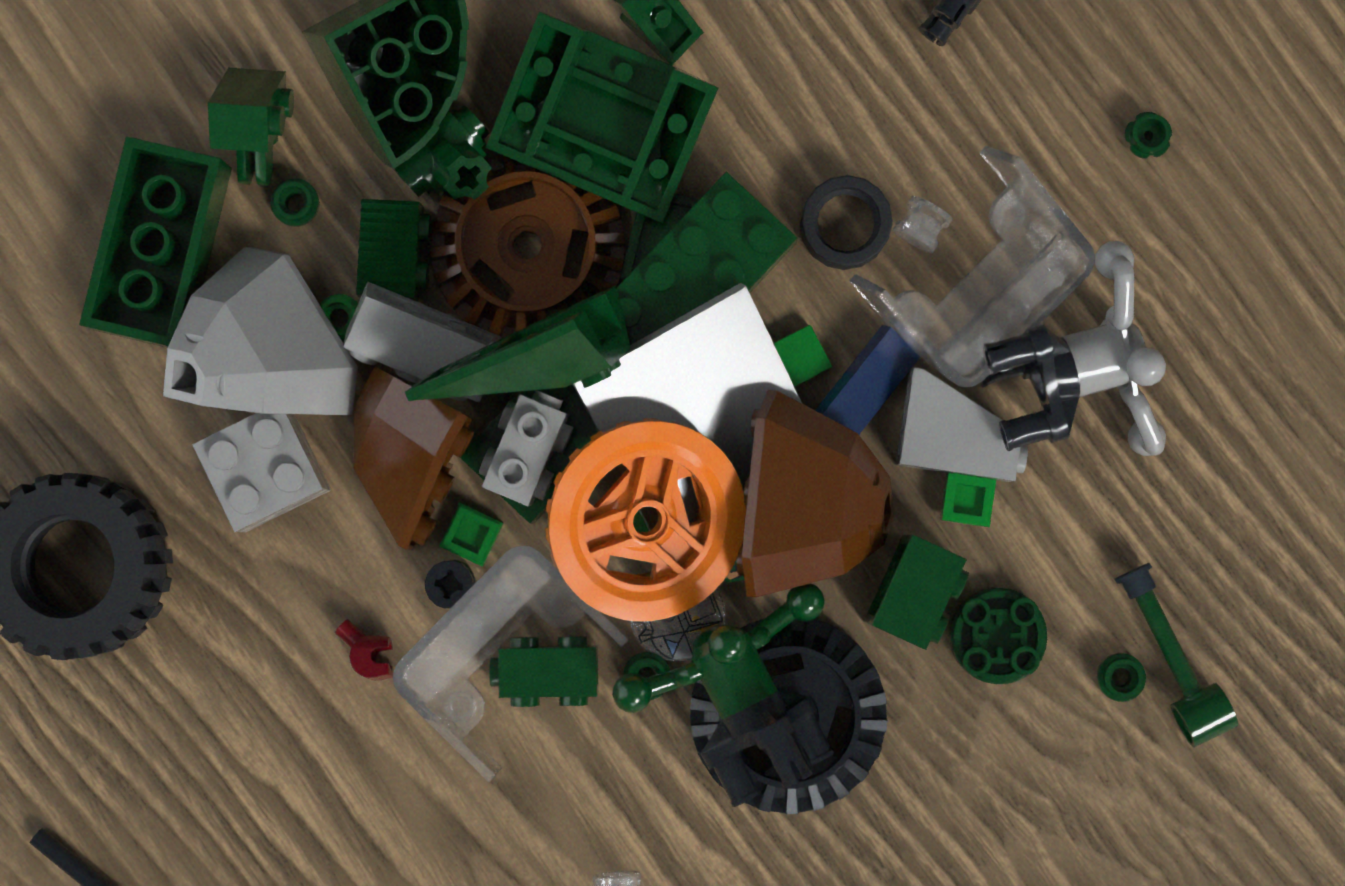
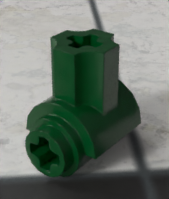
[393,105,492,200]

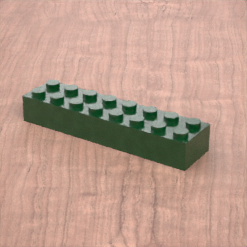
[461,171,798,524]

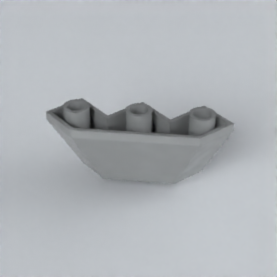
[163,247,358,415]

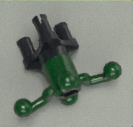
[612,583,835,807]

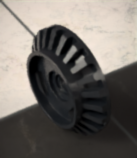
[690,618,888,814]

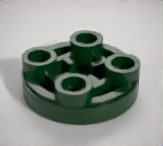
[949,588,1047,684]

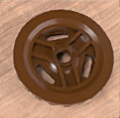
[429,154,625,338]

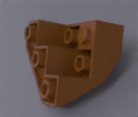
[353,367,474,550]
[737,390,894,597]

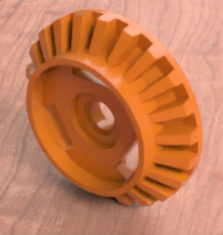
[545,418,746,621]

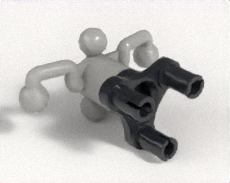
[974,241,1166,456]

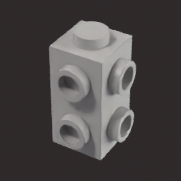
[479,390,574,506]

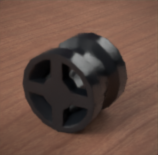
[425,560,476,609]

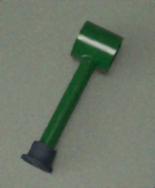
[1115,563,1238,748]

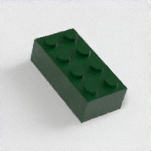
[79,136,232,348]

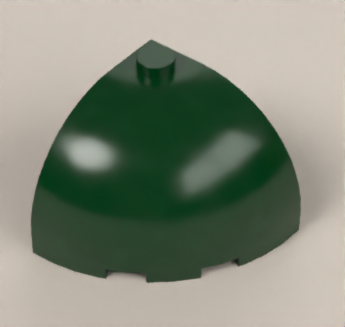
[302,0,469,169]

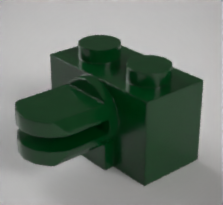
[208,67,294,186]

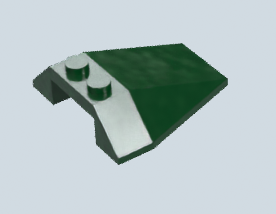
[404,286,631,401]

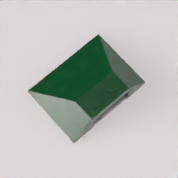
[485,12,719,223]

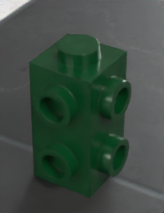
[489,636,599,707]

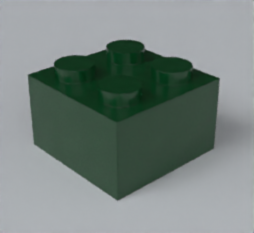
[863,534,969,650]

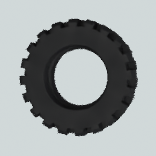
[0,473,173,660]

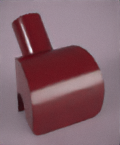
[335,619,394,681]

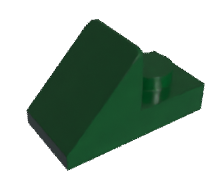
[613,0,704,65]

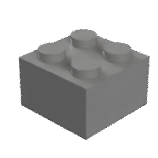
[192,413,331,532]

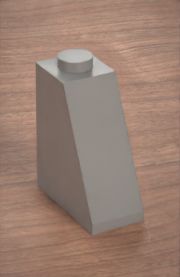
[895,368,1028,482]

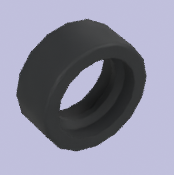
[800,175,893,270]

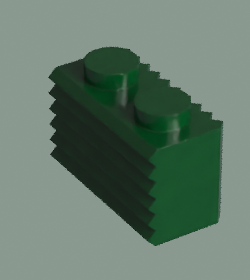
[356,199,432,302]

